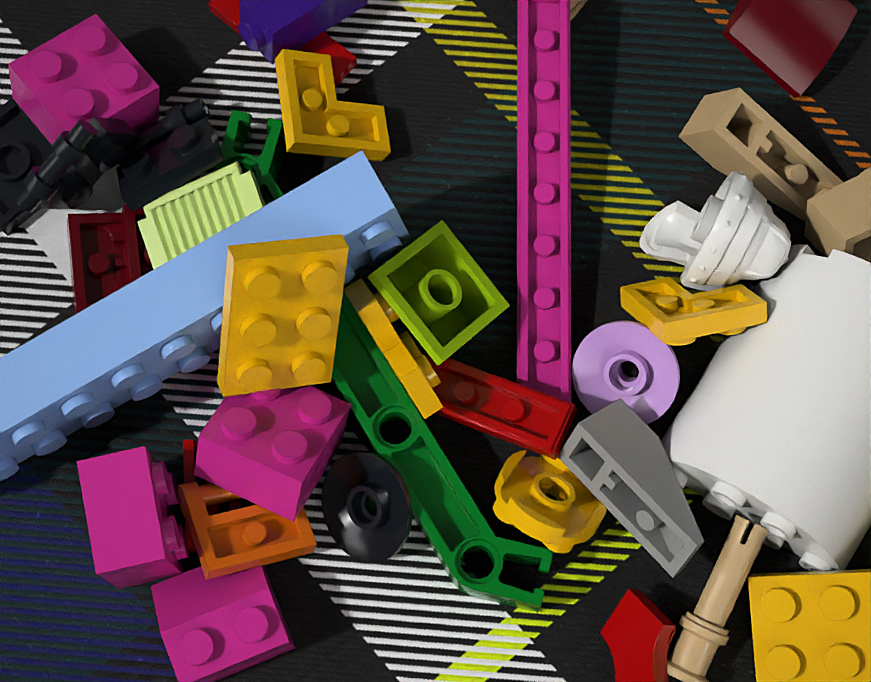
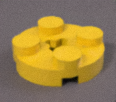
[493,450,607,554]

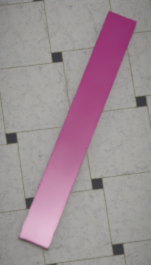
[516,0,571,403]

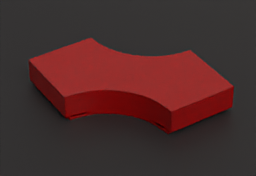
[600,589,676,682]

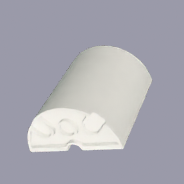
[661,244,871,572]

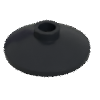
[321,451,412,563]

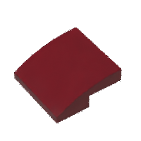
[722,0,858,98]
[66,205,153,315]

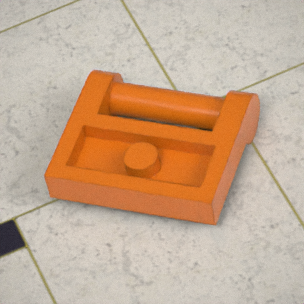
[177,481,317,580]

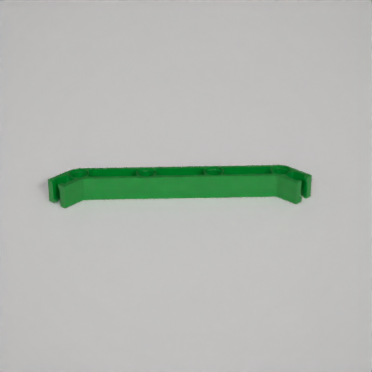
[214,110,553,612]

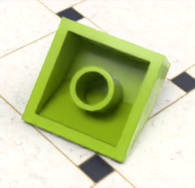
[368,220,510,366]

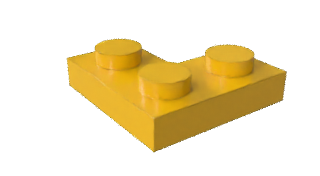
[275,49,391,161]
[620,277,767,346]
[343,278,443,419]

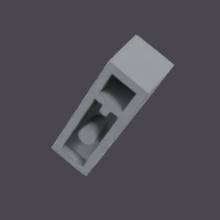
[557,398,704,578]

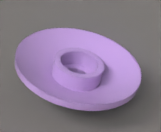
[572,320,680,424]

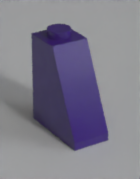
[238,0,367,65]

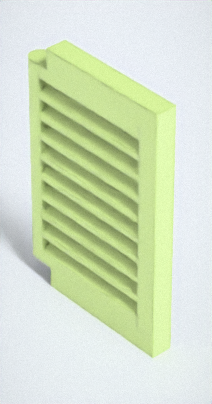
[137,161,265,270]

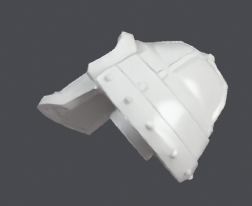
[639,171,791,291]

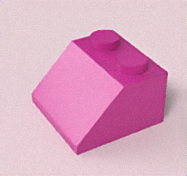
[151,565,295,682]

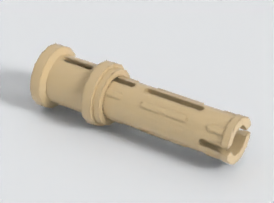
[667,515,769,682]

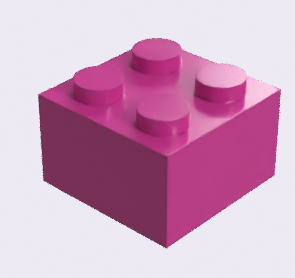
[8,14,160,144]
[194,385,351,522]
[77,446,190,589]

